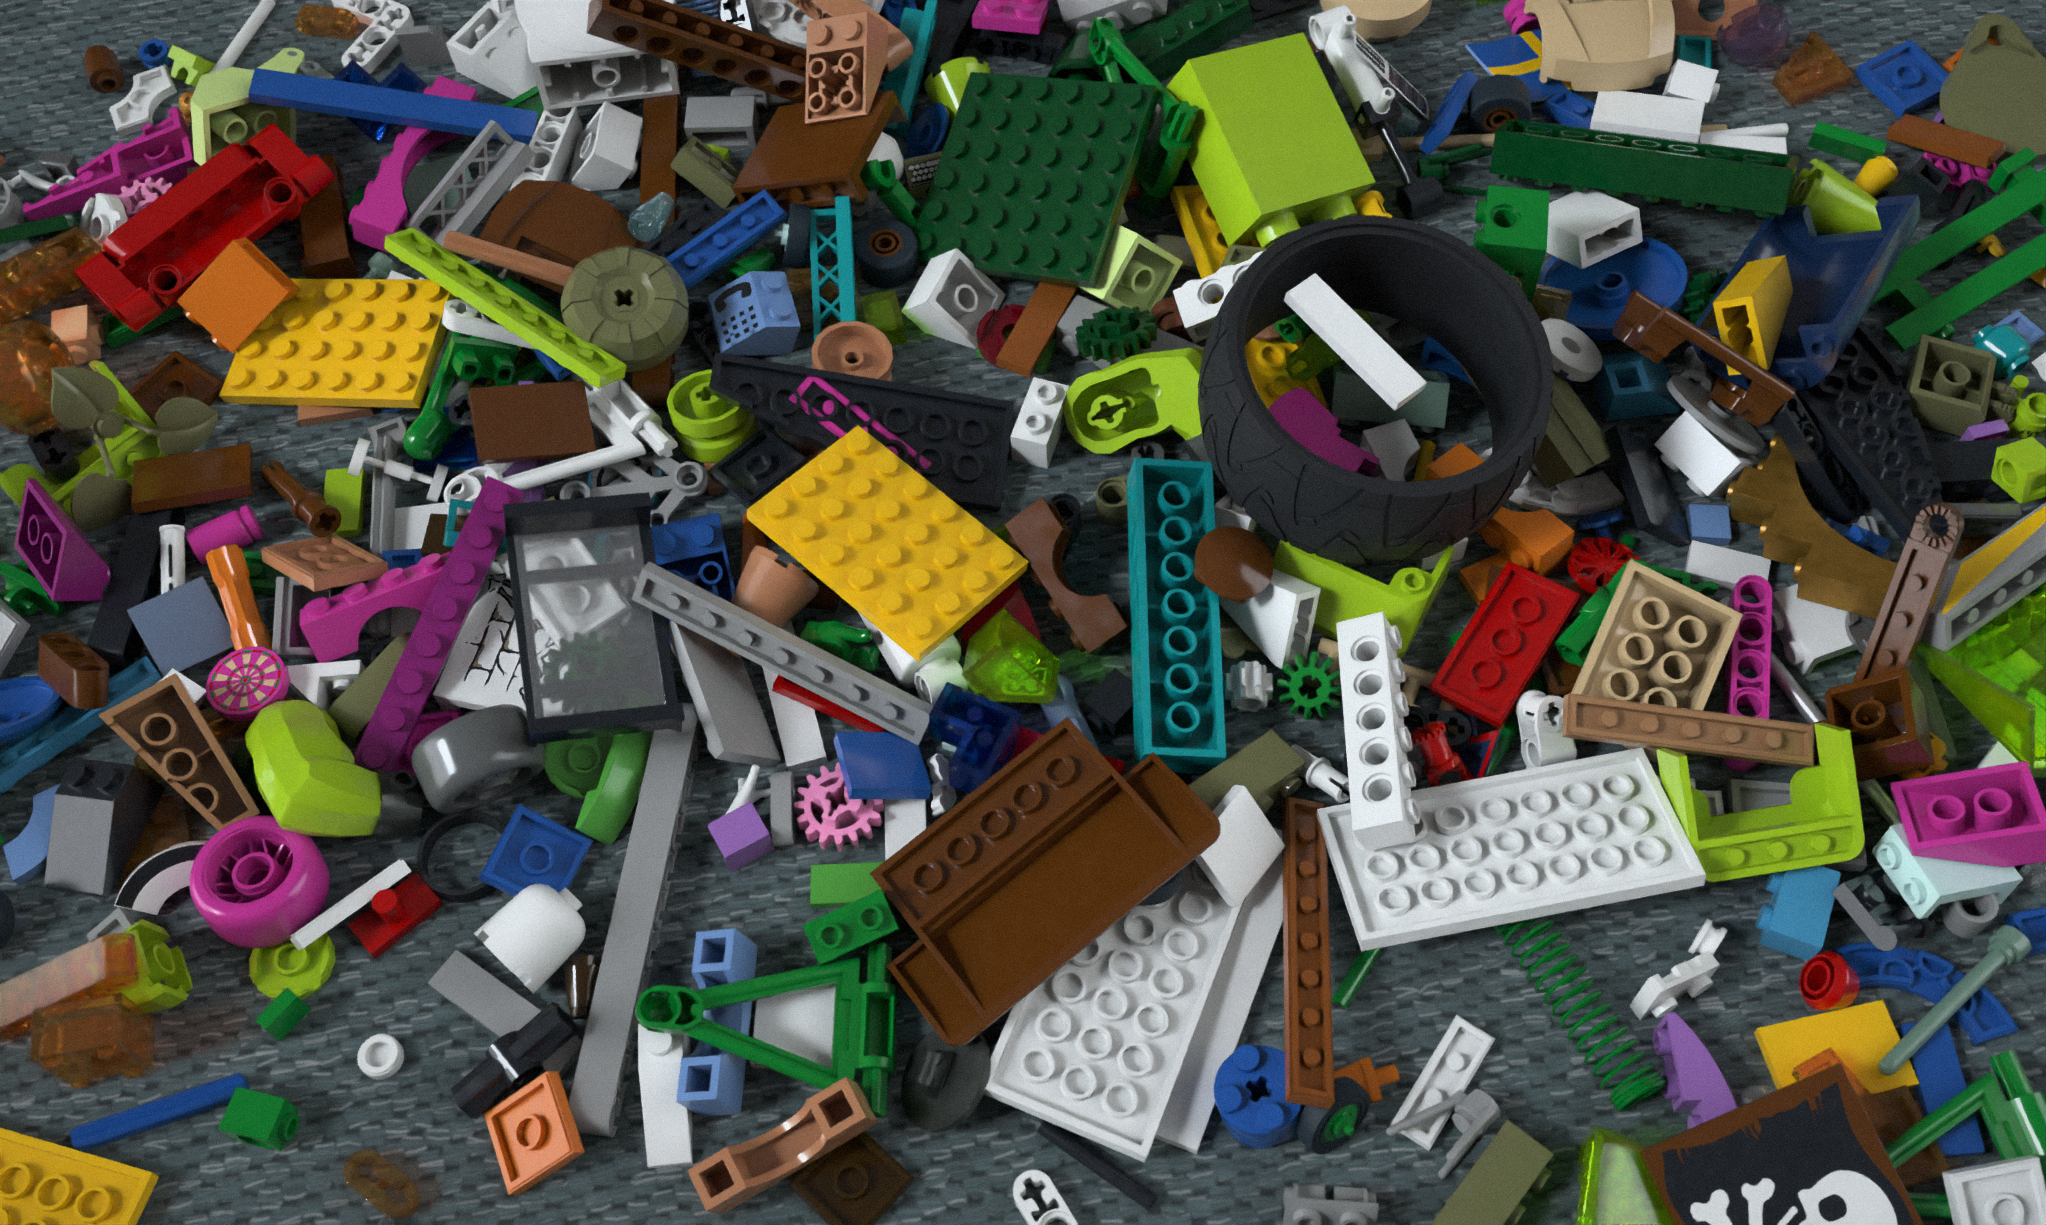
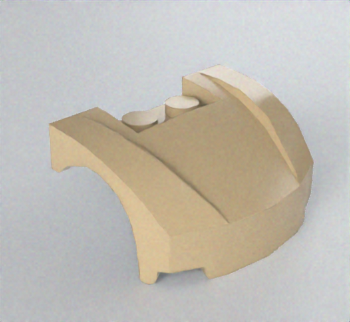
[1524,0,1675,92]

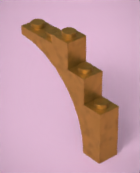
[1726,433,1897,619]

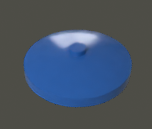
[1536,236,1688,340]

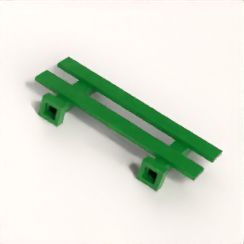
[1870,147,2046,353]

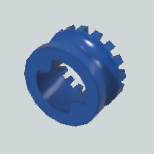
[138,39,173,70]

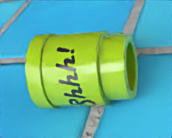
[2007,375,2046,439]

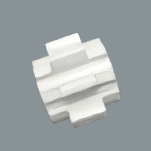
[1224,661,1273,712]

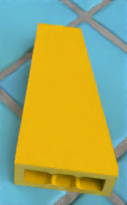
[1713,255,1793,376]

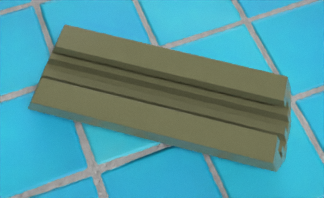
[1455,358,1611,488]

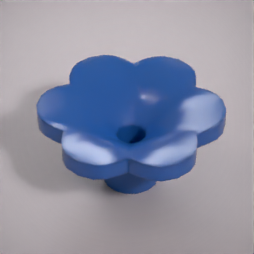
[1577,509,1623,539]

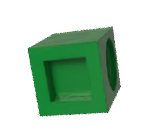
[218,1087,299,1152]

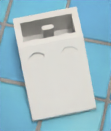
[446,1,537,99]

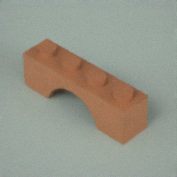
[687,1077,878,1215]

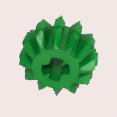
[1277,651,1342,720]

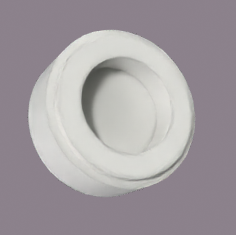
[357,1034,404,1080]

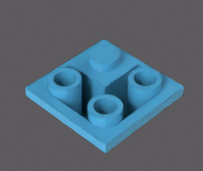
[1591,351,1680,422]

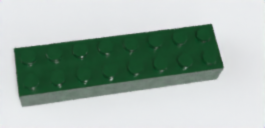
[1489,118,1800,218]

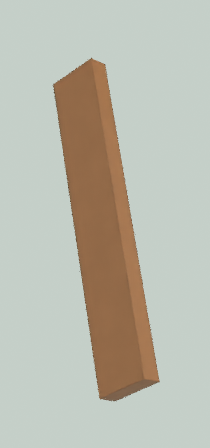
[1562,693,1815,768]

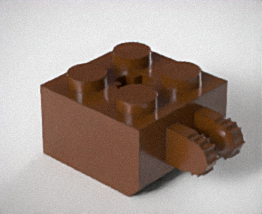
[1809,669,1935,782]

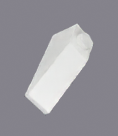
[638,1024,693,1168]

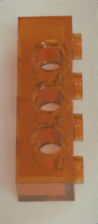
[0,226,102,327]

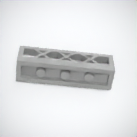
[404,120,535,253]

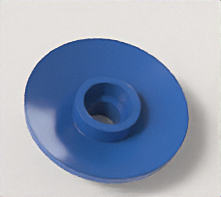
[904,103,949,160]

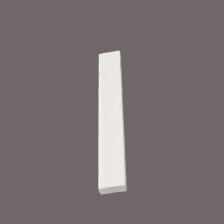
[1155,828,1283,1154]

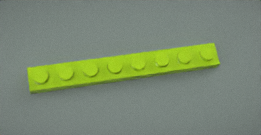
[384,227,627,389]

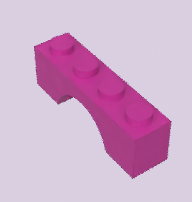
[300,551,451,663]

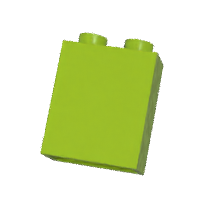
[1166,32,1376,248]

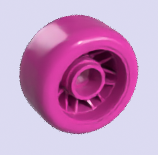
[189,815,330,948]

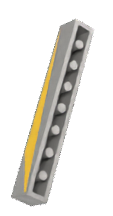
[1920,502,2046,652]

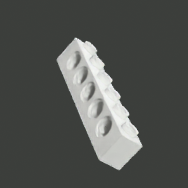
[1336,611,1420,851]

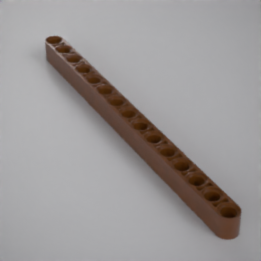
[632,2,684,408]

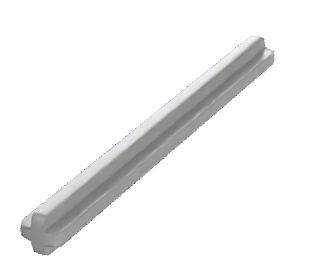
[366,435,397,638]

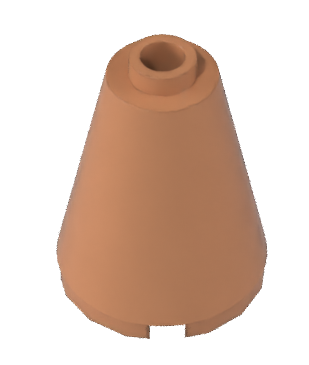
[720,545,819,659]

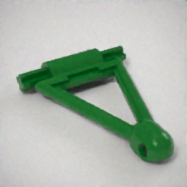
[1089,17,1199,218]
[403,263,564,460]
[635,943,898,1118]
[1884,1050,2046,1219]

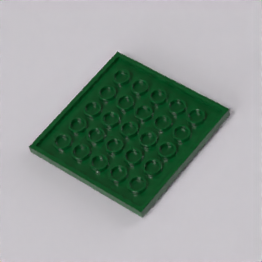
[914,72,1161,288]

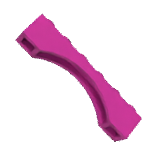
[349,75,477,254]

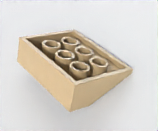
[1571,560,1743,764]

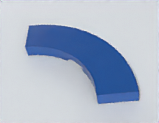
[1832,942,2019,1046]

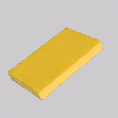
[1754,1000,1920,1100]

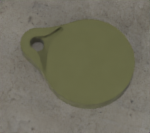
[1940,13,2046,165]

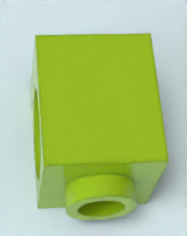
[1991,437,2046,505]

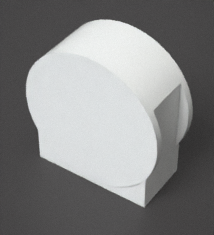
[515,0,680,110]

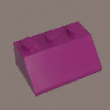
[14,478,110,601]

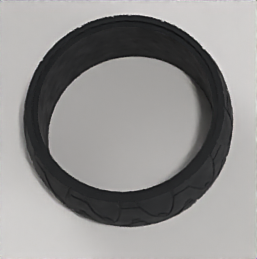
[1198,215,1554,566]

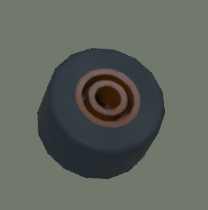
[1467,74,1532,134]
[854,220,919,288]

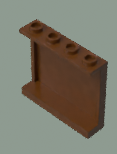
[732,90,907,211]

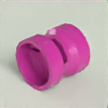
[1503,0,1541,36]

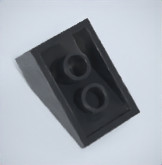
[44,758,165,899]

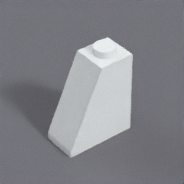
[1219,568,1321,669]

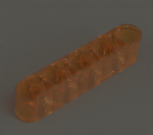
[0,933,139,1041]

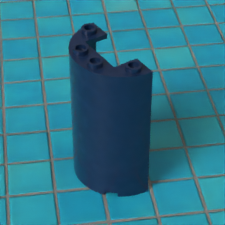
[1690,194,1920,393]

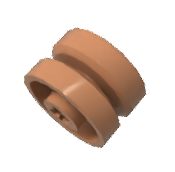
[812,321,893,382]

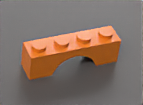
[1426,442,1575,576]

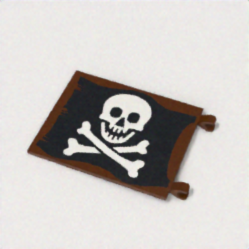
[1638,1063,1923,1225]

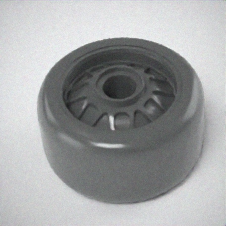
[412,704,546,814]

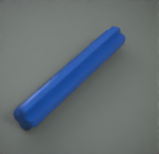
[70,1073,249,1152]

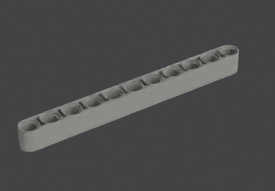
[568,702,703,1137]

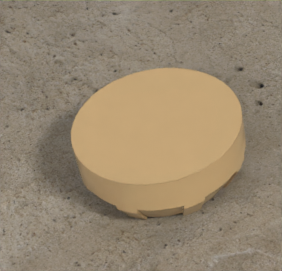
[1319,0,1432,43]

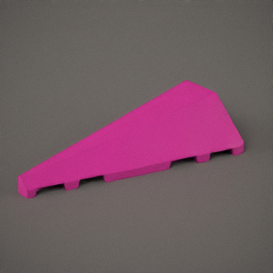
[22,106,200,222]

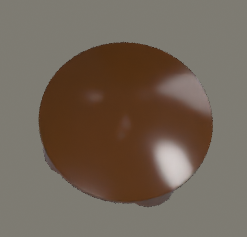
[1194,526,1273,604]

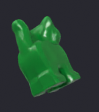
[800,620,881,674]

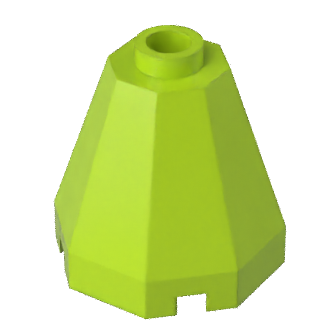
[75,919,193,1023]

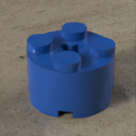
[1214,1044,1306,1149]

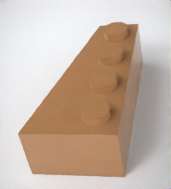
[98,673,264,831]

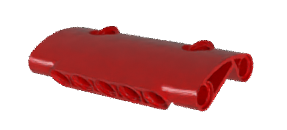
[73,123,335,333]

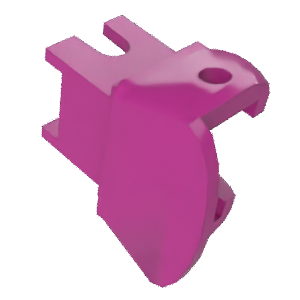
[1268,388,1380,476]

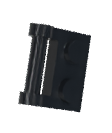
[1831,869,1936,951]

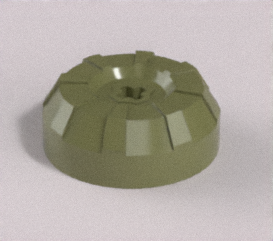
[561,245,689,372]

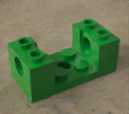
[1473,185,1550,303]

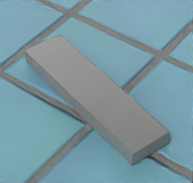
[428,950,583,1078]

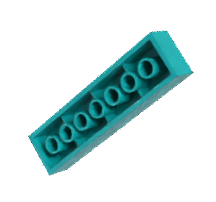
[1126,457,1226,774]

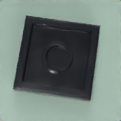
[708,426,809,509]

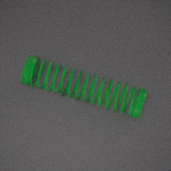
[1492,917,1666,1113]

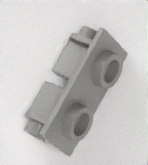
[1283,1183,1379,1225]

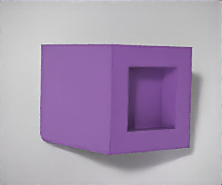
[708,801,775,872]

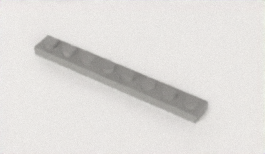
[631,561,937,745]

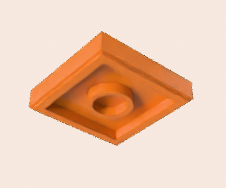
[484,1071,585,1195]

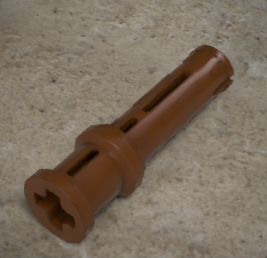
[260,460,342,537]

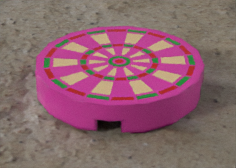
[206,647,290,721]

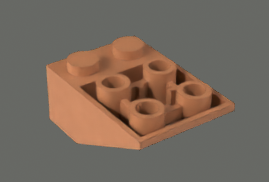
[805,11,888,125]

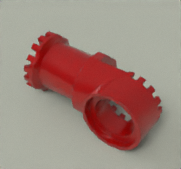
[1410,721,1469,787]

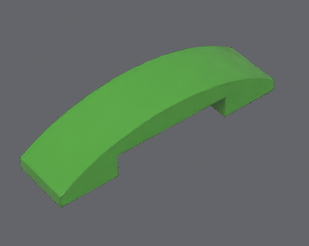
[575,689,657,845]

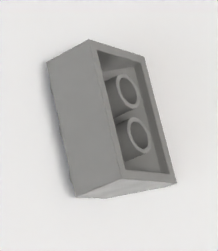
[1057,0,1168,35]

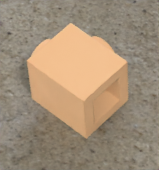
[50,305,106,365]

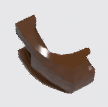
[479,180,639,295]

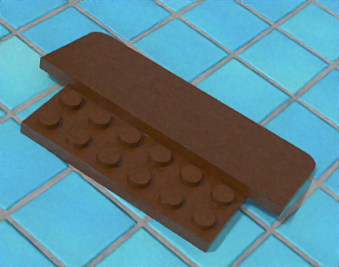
[870,717,1221,1047]

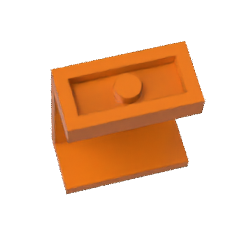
[176,237,300,353]

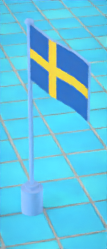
[1465,29,1575,103]

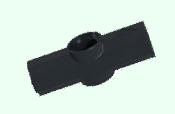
[451,1002,578,1119]

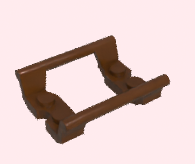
[1612,290,1796,427]

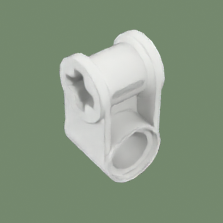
[1516,690,1577,767]

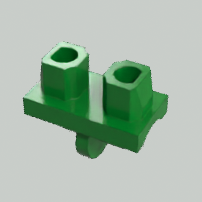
[442,335,519,384]
[0,559,67,618]

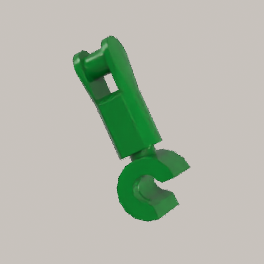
[859,159,923,233]

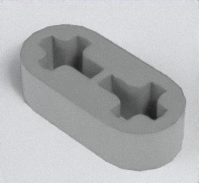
[770,771,796,847]

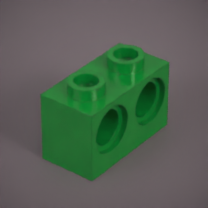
[802,889,900,965]

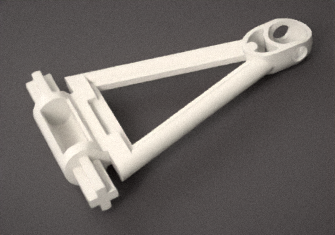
[444,378,678,516]

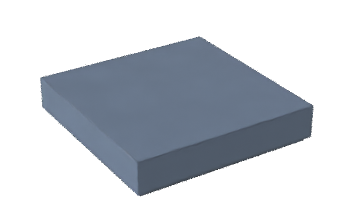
[127,576,234,678]

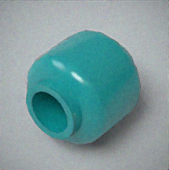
[1972,324,2031,380]

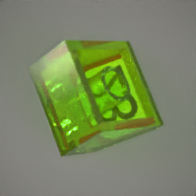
[962,608,1060,703]

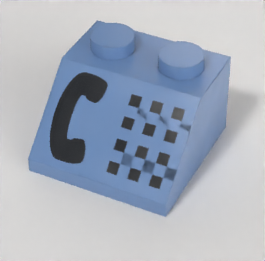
[707,271,801,356]

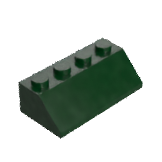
[1117,0,1253,84]

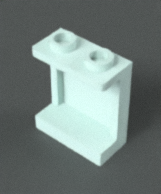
[1872,824,2023,919]

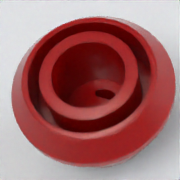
[1799,951,1859,1011]

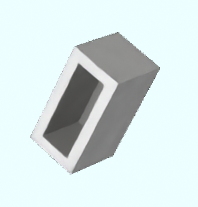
[684,96,759,149]

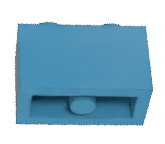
[1755,865,1841,961]

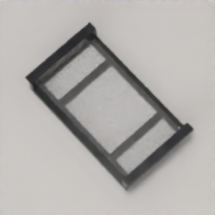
[503,492,685,747]

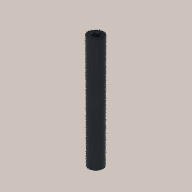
[1037,1120,1158,1210]

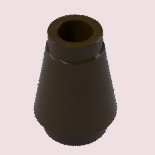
[563,955,602,1020]

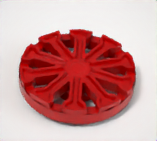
[1567,537,1640,595]

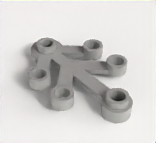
[560,441,709,541]

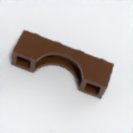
[1004,497,1131,656]

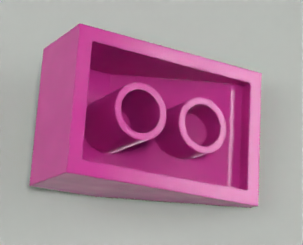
[1890,761,2046,867]

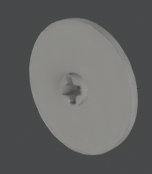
[1667,375,1765,455]

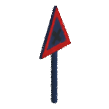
[1458,714,1502,780]

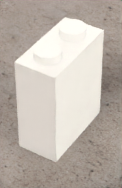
[1546,189,1643,269]

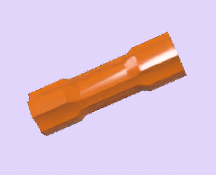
[205,544,272,651]

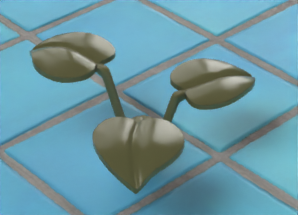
[50,367,218,532]

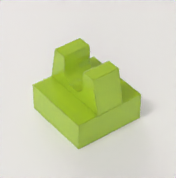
[167,44,216,87]

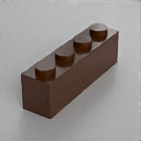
[296,154,359,279]

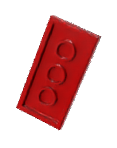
[1428,561,1581,729]

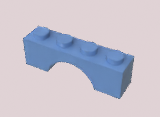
[676,928,758,1117]

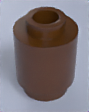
[83,45,125,94]

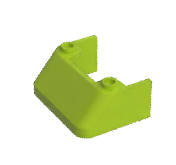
[0,360,169,520]
[1273,539,1455,659]
[1656,722,1865,882]

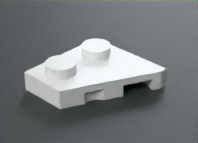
[1630,951,1720,1020]

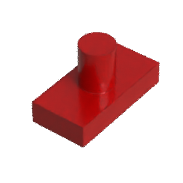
[347,872,444,959]

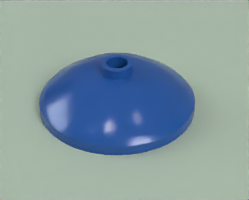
[0,676,64,745]

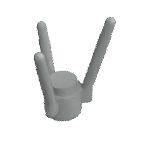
[1386,1089,1500,1179]

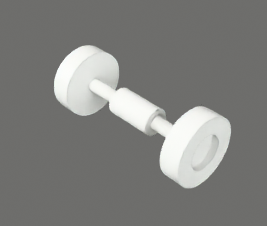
[347,437,449,502]

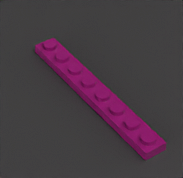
[353,476,526,772]

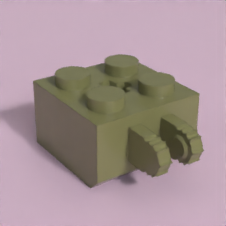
[1902,334,2018,437]

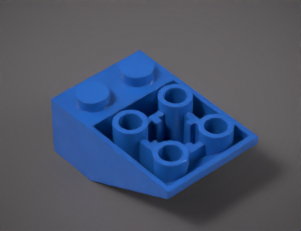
[651,512,736,642]

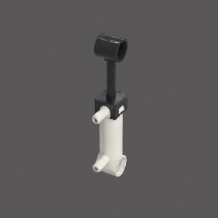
[1309,5,1444,221]

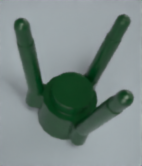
[1417,143,1492,197]

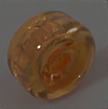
[0,319,78,436]

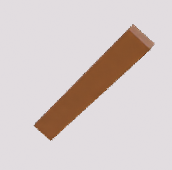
[1282,796,1335,1109]

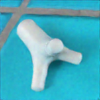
[725,764,771,815]

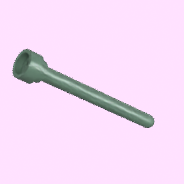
[1878,925,2031,1076]

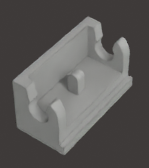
[272,577,333,659]

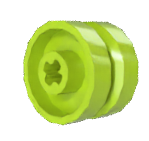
[667,369,758,463]

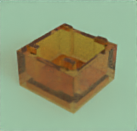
[30,992,155,1089]

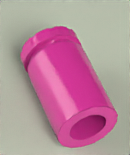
[185,504,265,566]

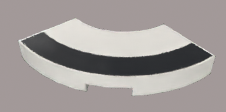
[114,840,208,915]

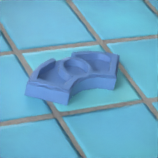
[3,783,61,885]

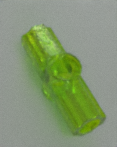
[1285,309,1372,383]

